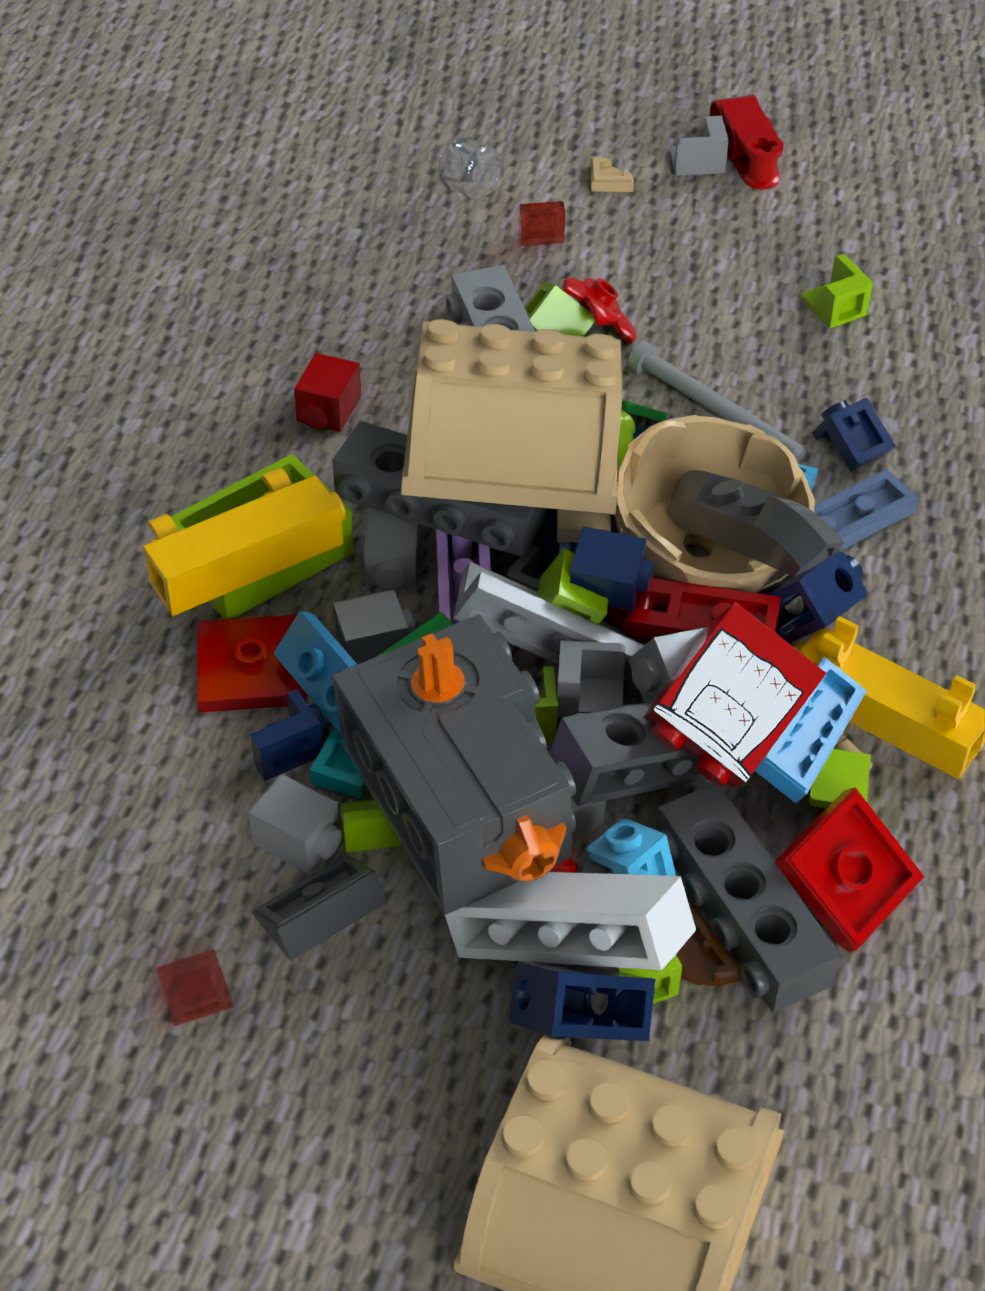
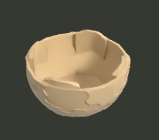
[612,415,815,594]

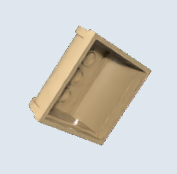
[401,319,622,514]
[454,1035,785,1291]

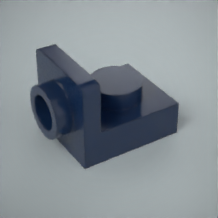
[812,398,896,471]
[250,689,327,781]

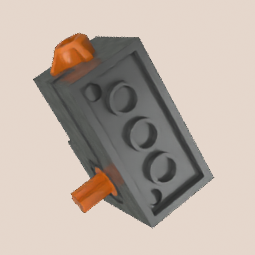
[332,614,577,915]

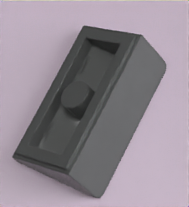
[252,855,387,960]

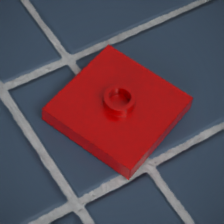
[197,615,307,713]
[774,787,925,952]

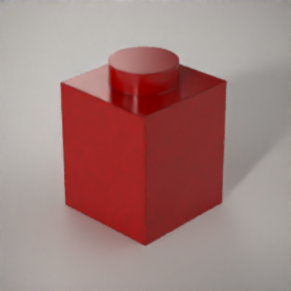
[294,353,361,432]

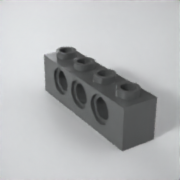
[332,421,548,557]
[549,701,708,806]
[656,784,841,1013]

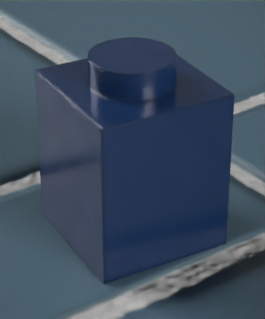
[570,526,655,612]

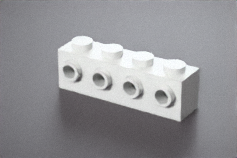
[445,872,696,970]

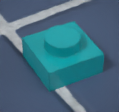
[310,730,368,800]

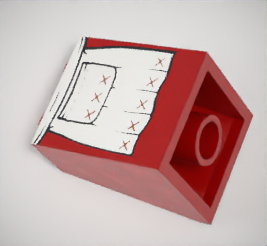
[643,602,827,787]

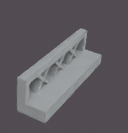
[454,562,644,699]

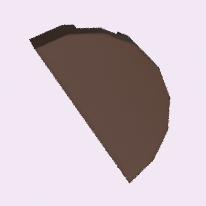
[676,897,742,986]

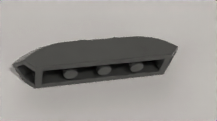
[667,470,844,577]

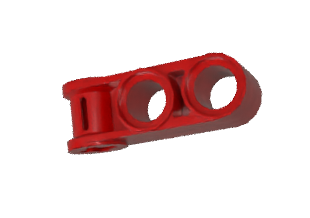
[710,95,784,189]

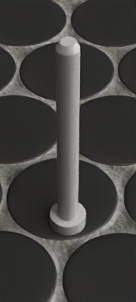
[628,340,805,462]

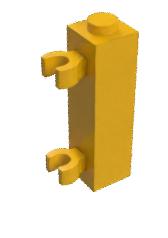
[143,468,346,617]
[794,616,985,779]

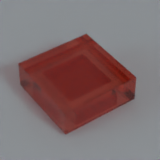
[519,201,566,246]
[156,949,233,1026]

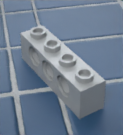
[445,265,536,332]

